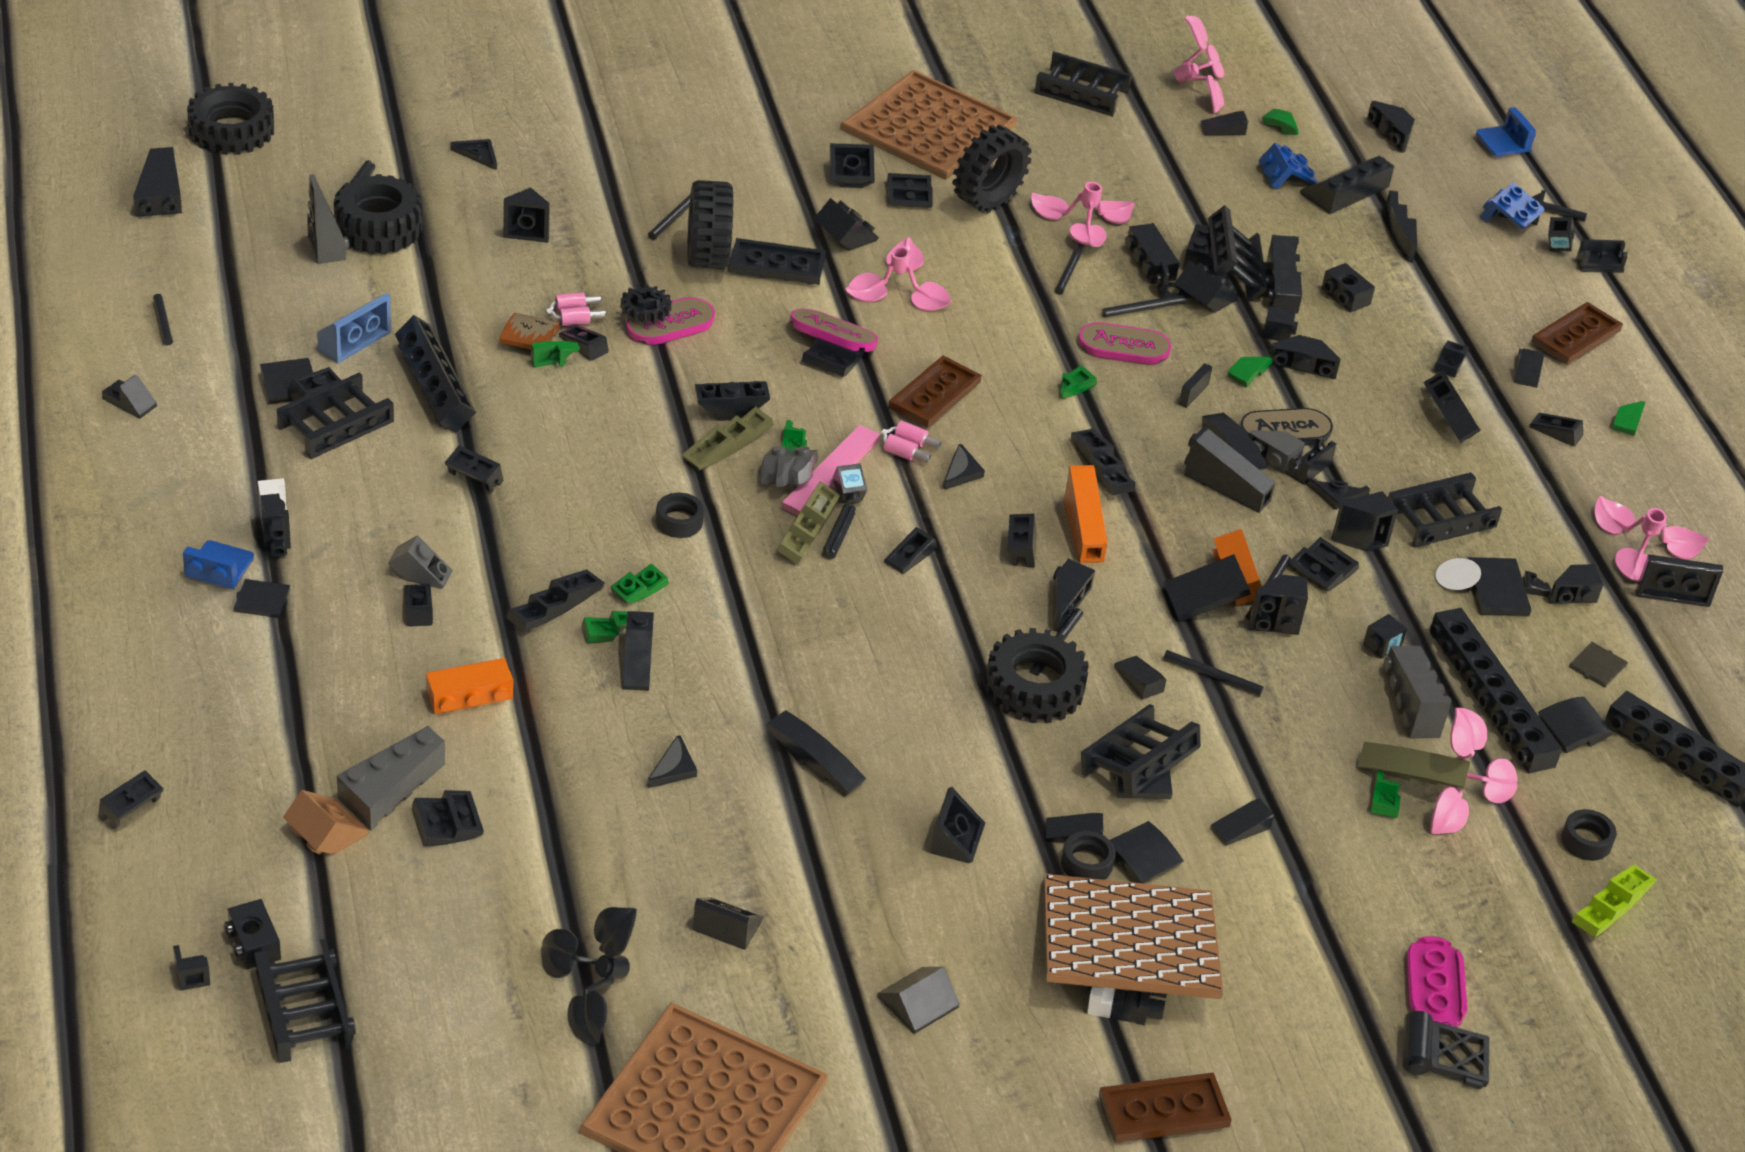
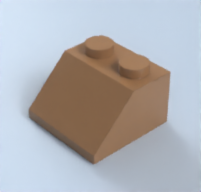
[283,790,369,854]

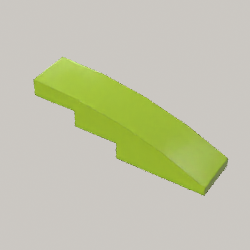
[1572,864,1657,938]

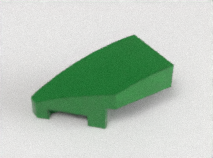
[1262,109,1299,135]
[531,341,580,368]
[1227,357,1272,387]
[1060,365,1097,398]
[1612,401,1646,436]
[781,420,807,450]
[582,611,627,643]
[1370,770,1401,818]

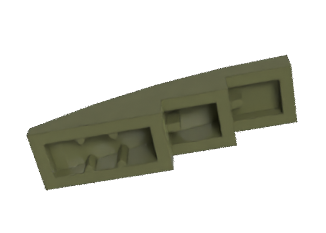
[682,406,774,470]
[776,481,840,564]
[1358,741,1470,789]

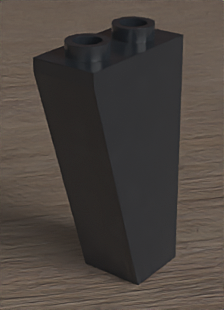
[133,147,182,217]
[1184,427,1275,513]

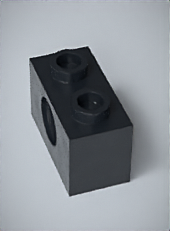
[1321,263,1375,312]
[224,899,281,970]

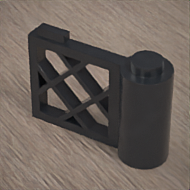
[1402,1010,1490,1089]

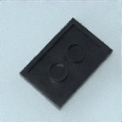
[1164,554,1251,622]
[1635,554,1724,607]
[1467,557,1531,616]

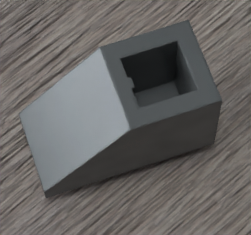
[1249,430,1305,474]
[388,535,453,589]

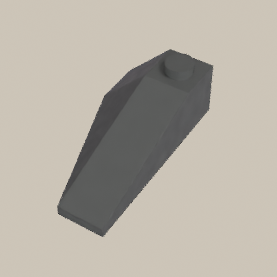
[307,174,349,264]

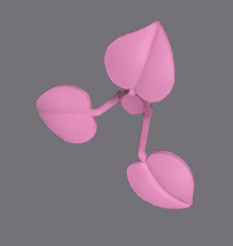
[1174,16,1224,114]
[1031,182,1135,247]
[845,237,951,311]
[1594,496,1709,582]
[1430,707,1518,834]

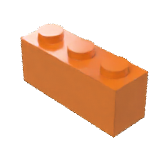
[1212,529,1262,606]
[426,658,513,714]

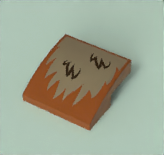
[499,313,560,349]

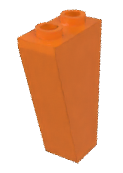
[1063,465,1108,563]

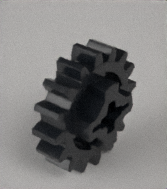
[620,284,672,325]

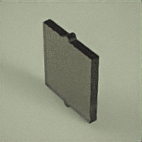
[1569,642,1628,688]

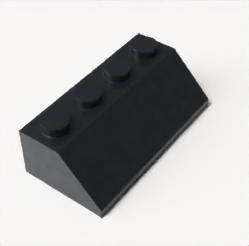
[1300,156,1394,215]

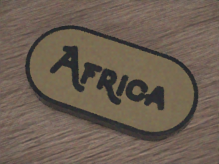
[1240,408,1333,446]

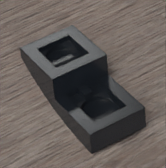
[1434,340,1469,377]

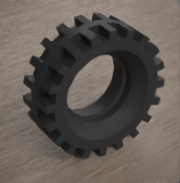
[187,83,274,155]
[952,125,1032,213]
[985,628,1089,723]

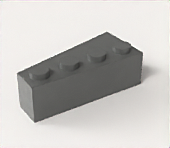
[1384,646,1452,739]
[337,726,445,831]

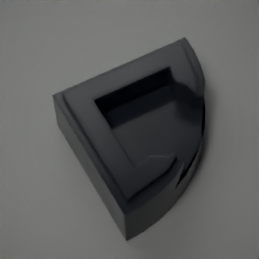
[1523,571,1551,597]

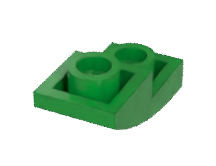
[610,563,669,604]

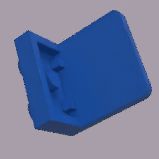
[1475,107,1536,157]
[1258,142,1317,189]
[1480,182,1544,229]
[183,540,254,589]

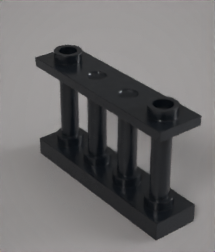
[1034,51,1132,117]
[1208,205,1268,302]
[277,372,394,459]
[1388,472,1502,548]
[1081,704,1201,796]
[254,938,356,1063]

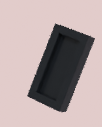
[1179,363,1212,408]

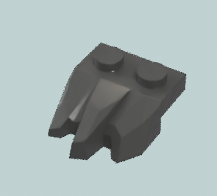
[761,446,818,487]

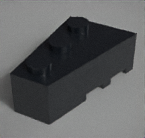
[1264,235,1302,314]

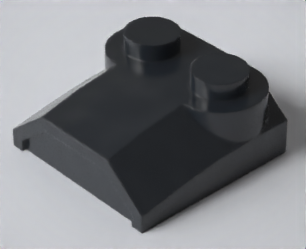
[829,143,875,188]

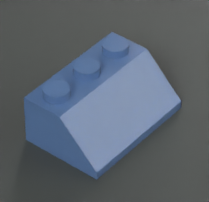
[317,293,391,364]

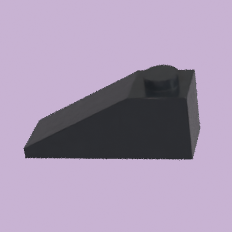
[1053,558,1095,632]
[623,611,654,691]

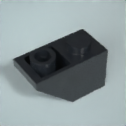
[1548,564,1603,604]

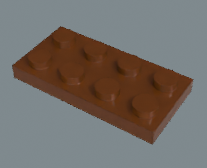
[1531,302,1623,365]
[888,355,982,428]
[1099,1072,1232,1143]

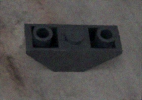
[1367,101,1415,153]
[1269,335,1341,380]
[695,381,770,421]

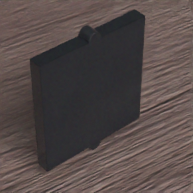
[234,579,290,618]

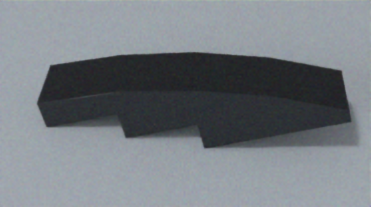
[1385,190,1418,262]
[1202,412,1267,470]
[1071,428,1135,496]
[507,569,605,631]
[766,710,867,797]

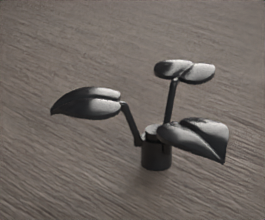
[541,907,637,1046]

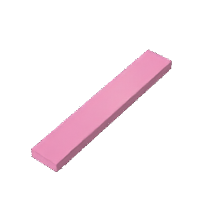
[782,425,880,516]

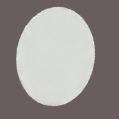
[1436,558,1481,590]

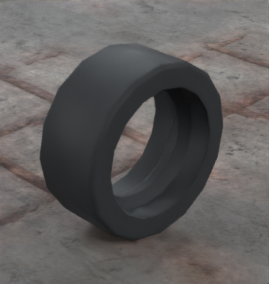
[656,492,704,538]
[1561,809,1617,861]
[1061,831,1116,880]

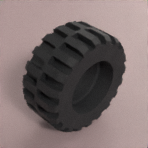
[334,174,422,254]
[687,180,734,269]

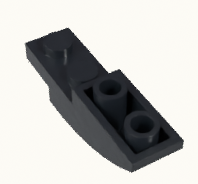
[1423,371,1481,443]

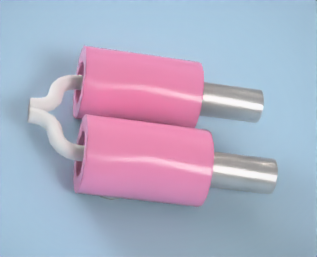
[546,292,606,327]
[881,421,942,462]

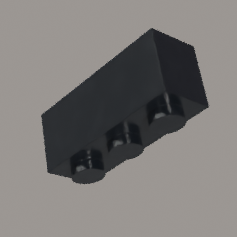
[1125,223,1180,284]

